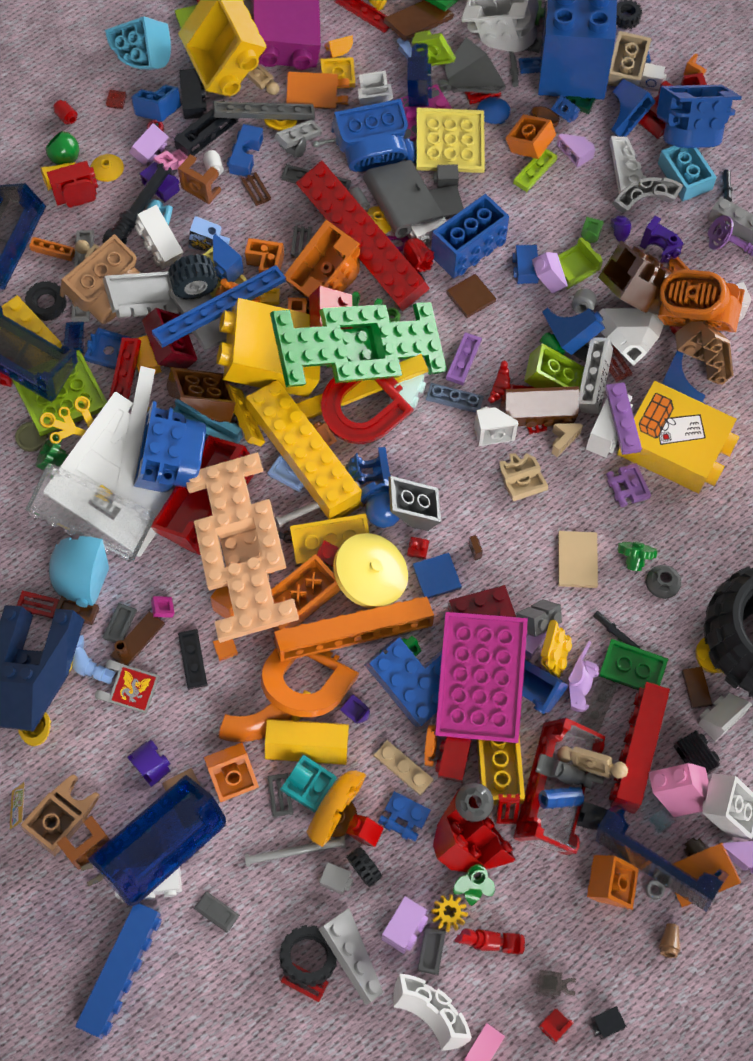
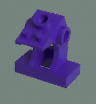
[639,215,684,264]

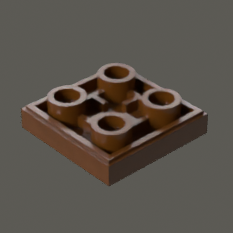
[446,273,496,318]

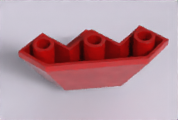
[433,789,515,873]

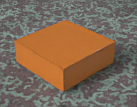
[213,639,238,661]

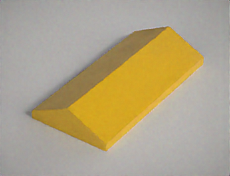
[265,719,349,765]

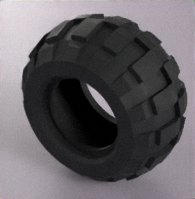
[704,566,753,698]

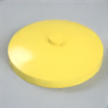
[333,533,408,609]

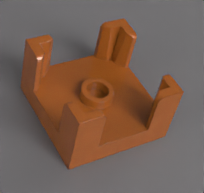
[178,154,221,204]
[57,815,113,870]

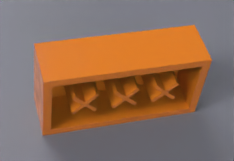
[271,554,341,631]

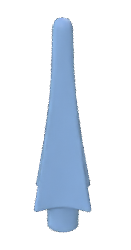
[397,38,423,74]

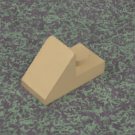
[552,423,583,457]

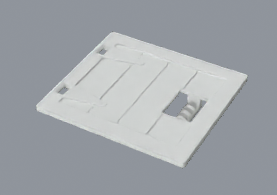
[43,392,176,557]

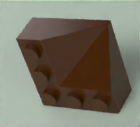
[166,367,236,422]

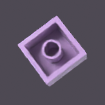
[382,896,428,954]

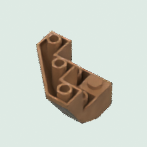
[675,321,734,384]

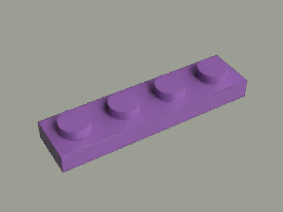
[605,382,642,455]

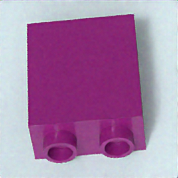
[251,0,321,70]

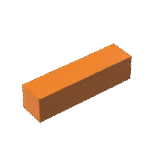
[29,237,75,262]

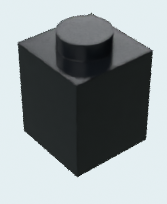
[590,1006,627,1040]

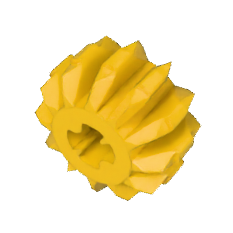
[431,894,468,932]

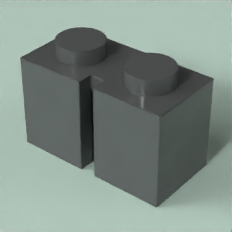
[516,599,562,637]

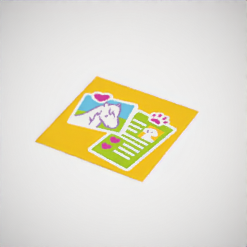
[10,782,25,829]

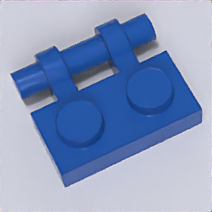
[378,791,431,841]

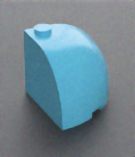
[105,17,171,70]
[49,536,109,608]

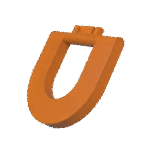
[261,648,359,717]

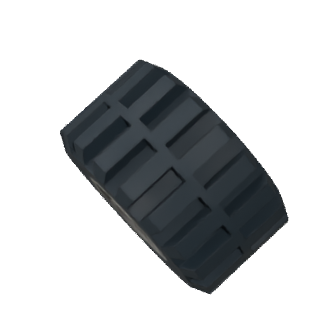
[168,254,218,299]

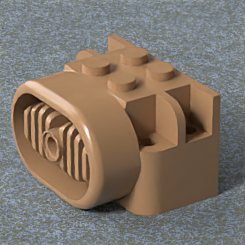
[60,234,140,324]

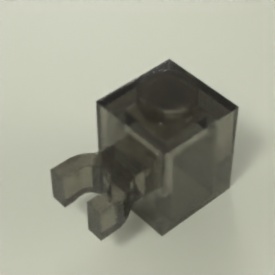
[536,970,576,998]

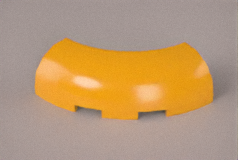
[306,770,366,847]

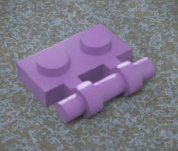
[606,463,651,507]

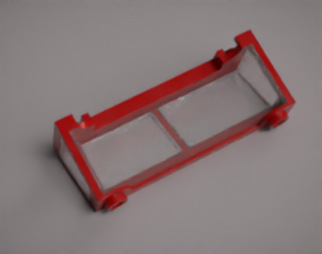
[513,718,606,855]

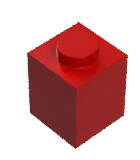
[346,814,384,847]

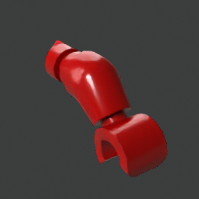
[453,928,525,955]

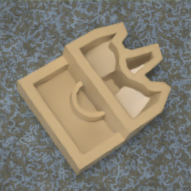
[499,453,548,501]

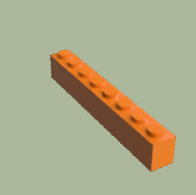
[274,596,434,662]

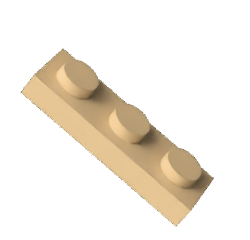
[374,740,434,796]

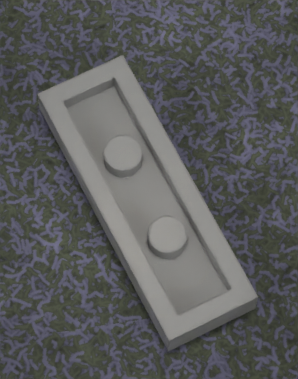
[274,120,323,149]

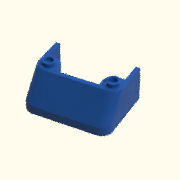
[522,659,569,714]

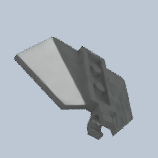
[438,37,506,94]

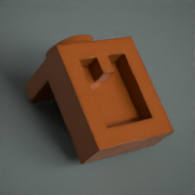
[313,421,337,446]

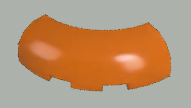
[219,703,292,742]

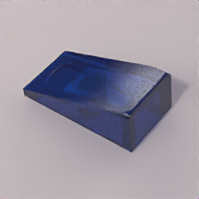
[64,322,84,354]

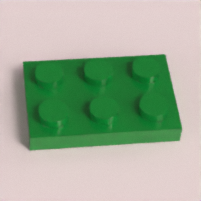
[599,639,668,690]

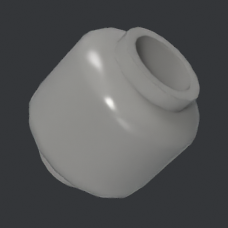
[572,289,597,314]

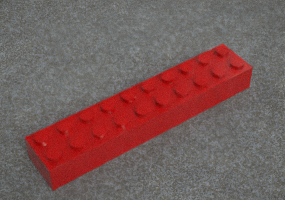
[296,160,430,311]

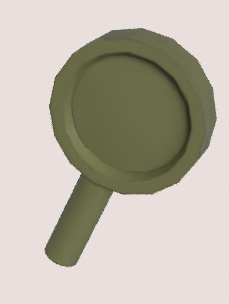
[15,421,48,452]

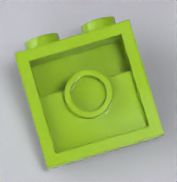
[411,30,456,66]

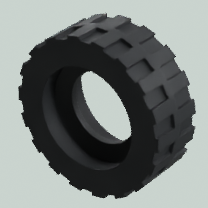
[25,281,67,321]

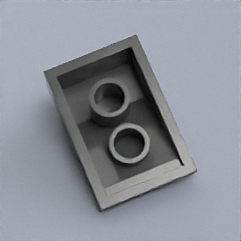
[388,476,441,531]

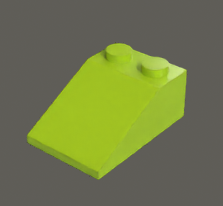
[524,343,585,392]

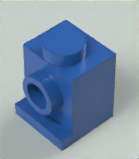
[551,95,581,123]

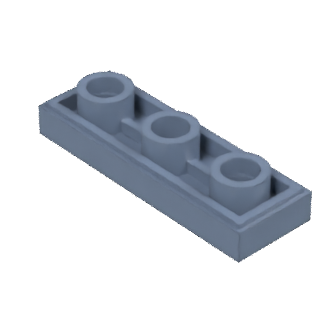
[426,383,484,413]

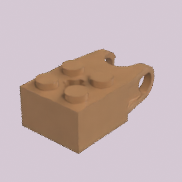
[21,774,100,857]

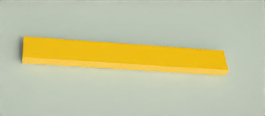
[297,354,429,420]

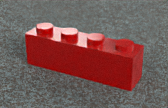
[435,737,472,783]

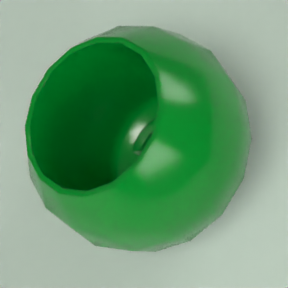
[45,131,80,165]

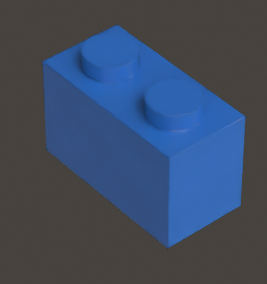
[512,245,539,284]

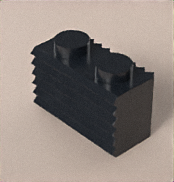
[673,730,720,774]

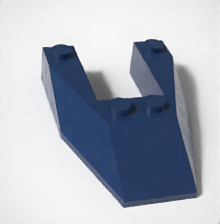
[0,605,85,732]

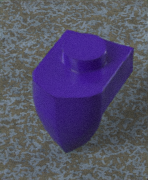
[611,216,631,243]
[339,694,370,724]

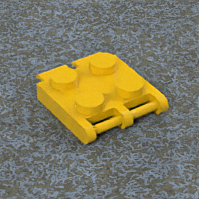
[540,620,572,678]

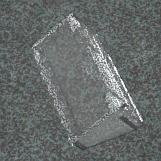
[25,463,155,561]

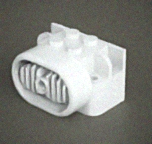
[461,0,539,52]

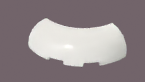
[393,974,472,1051]

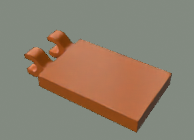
[286,72,349,109]

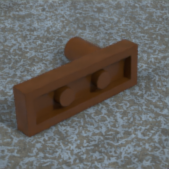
[110,611,165,666]

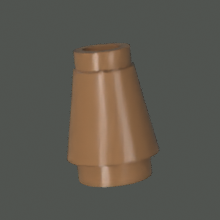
[659,923,680,958]

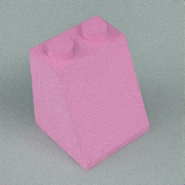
[649,763,709,817]

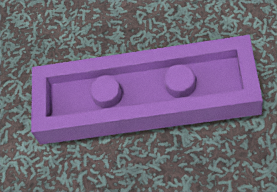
[446,332,482,385]

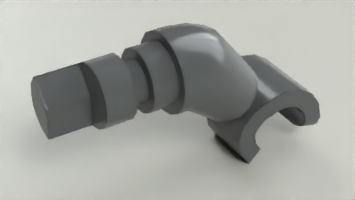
[535,754,605,789]

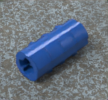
[539,787,584,809]

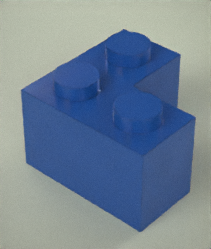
[131,85,182,122]

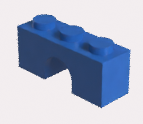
[227,124,264,177]

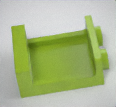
[558,237,603,290]

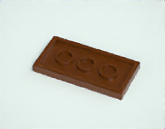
[384,0,454,41]

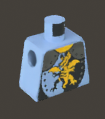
[188,216,230,251]

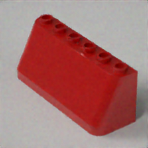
[150,435,254,555]

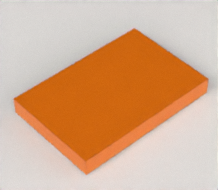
[663,842,741,908]

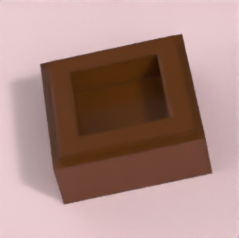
[468,535,483,560]

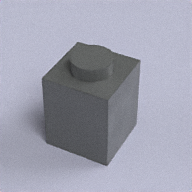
[433,164,459,188]

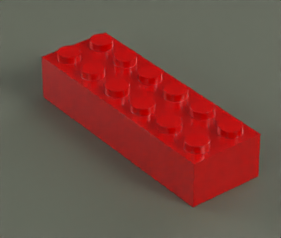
[608,682,670,814]

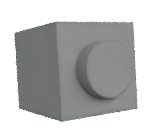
[319,862,354,895]

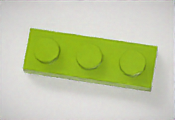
[513,149,558,192]

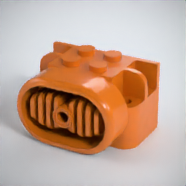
[284,220,360,299]
[658,269,745,333]

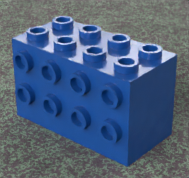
[431,193,509,279]

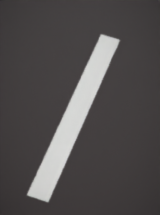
[113,366,155,507]

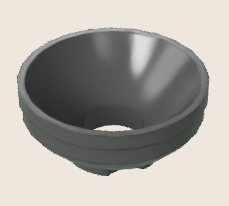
[646,565,681,599]
[455,783,494,822]

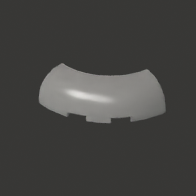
[612,177,684,213]

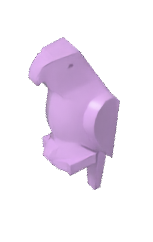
[568,641,599,712]

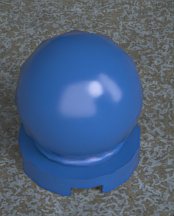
[361,479,400,528]

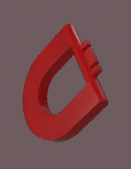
[321,377,414,444]

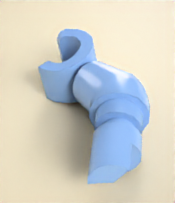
[72,635,116,684]

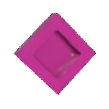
[151,596,175,618]

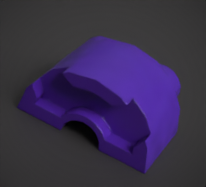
[127,739,171,787]

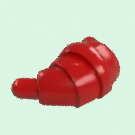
[488,361,511,404]

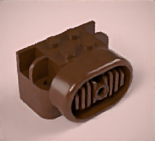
[598,240,672,315]

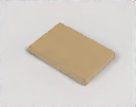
[558,531,598,588]

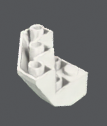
[599,308,664,366]

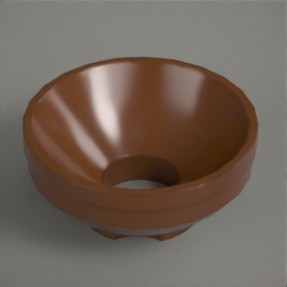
[530,106,560,128]

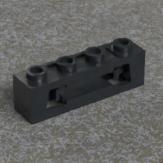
[174,100,238,156]

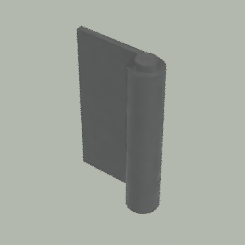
[363,160,444,238]

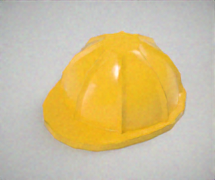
[18,712,51,747]

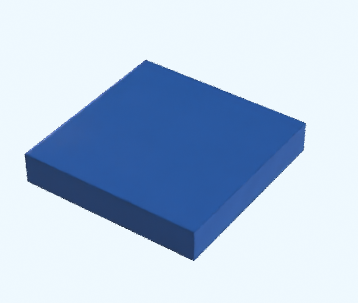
[412,553,462,599]

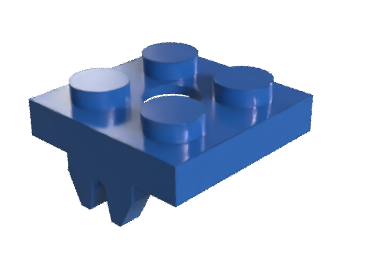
[84,328,132,370]

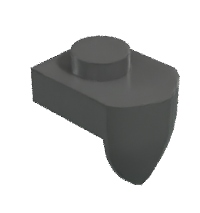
[280,137,306,157]

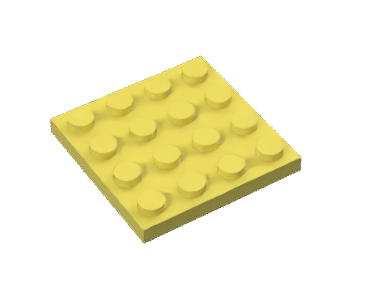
[416,108,485,173]

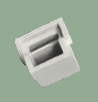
[358,71,393,106]

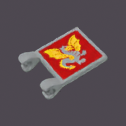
[95,660,160,714]

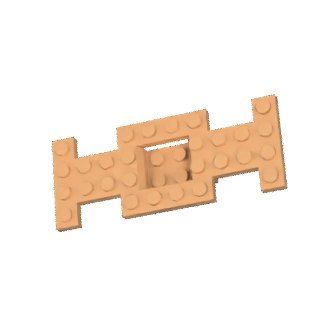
[186,452,299,643]

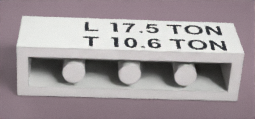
[579,337,613,414]

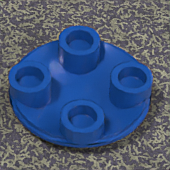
[477,97,511,124]

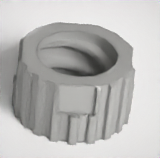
[645,880,665,900]

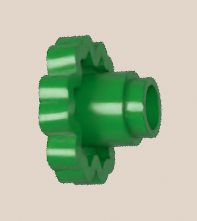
[35,434,68,471]
[617,542,658,571]

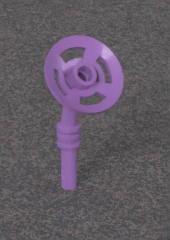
[708,215,753,256]

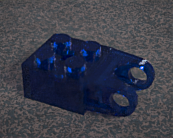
[407,43,432,107]

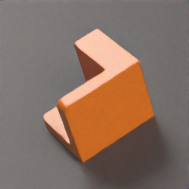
[683,53,707,76]

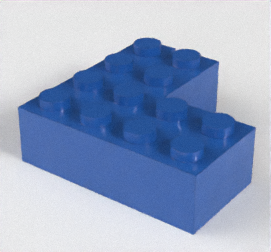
[364,637,442,727]

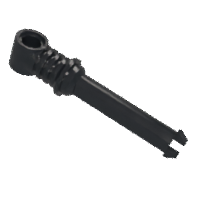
[102,163,172,245]

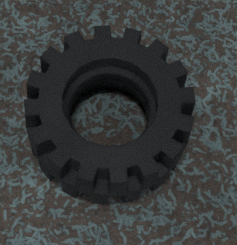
[616,0,642,29]
[346,846,383,887]

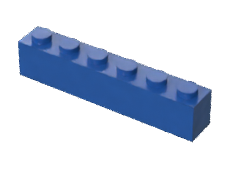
[75,902,162,1039]

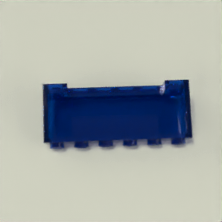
[88,775,226,906]

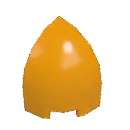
[324,35,353,58]

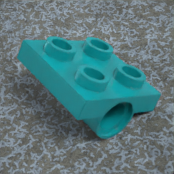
[280,754,337,813]

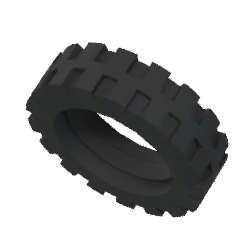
[279,925,337,987]

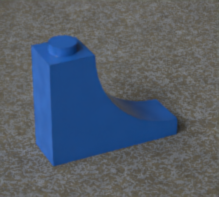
[611,79,656,137]
[542,307,605,355]
[662,351,706,404]

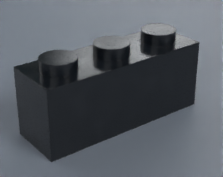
[179,68,207,119]

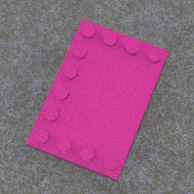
[435,612,528,743]

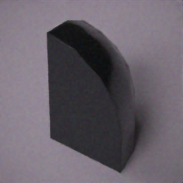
[577,802,613,830]

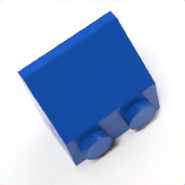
[213,234,244,282]

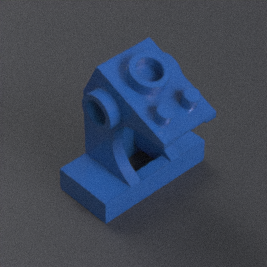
[345,447,390,485]

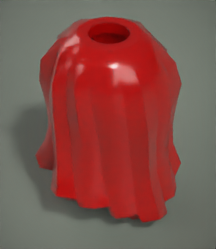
[403,238,434,273]

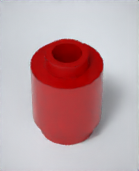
[53,100,78,125]

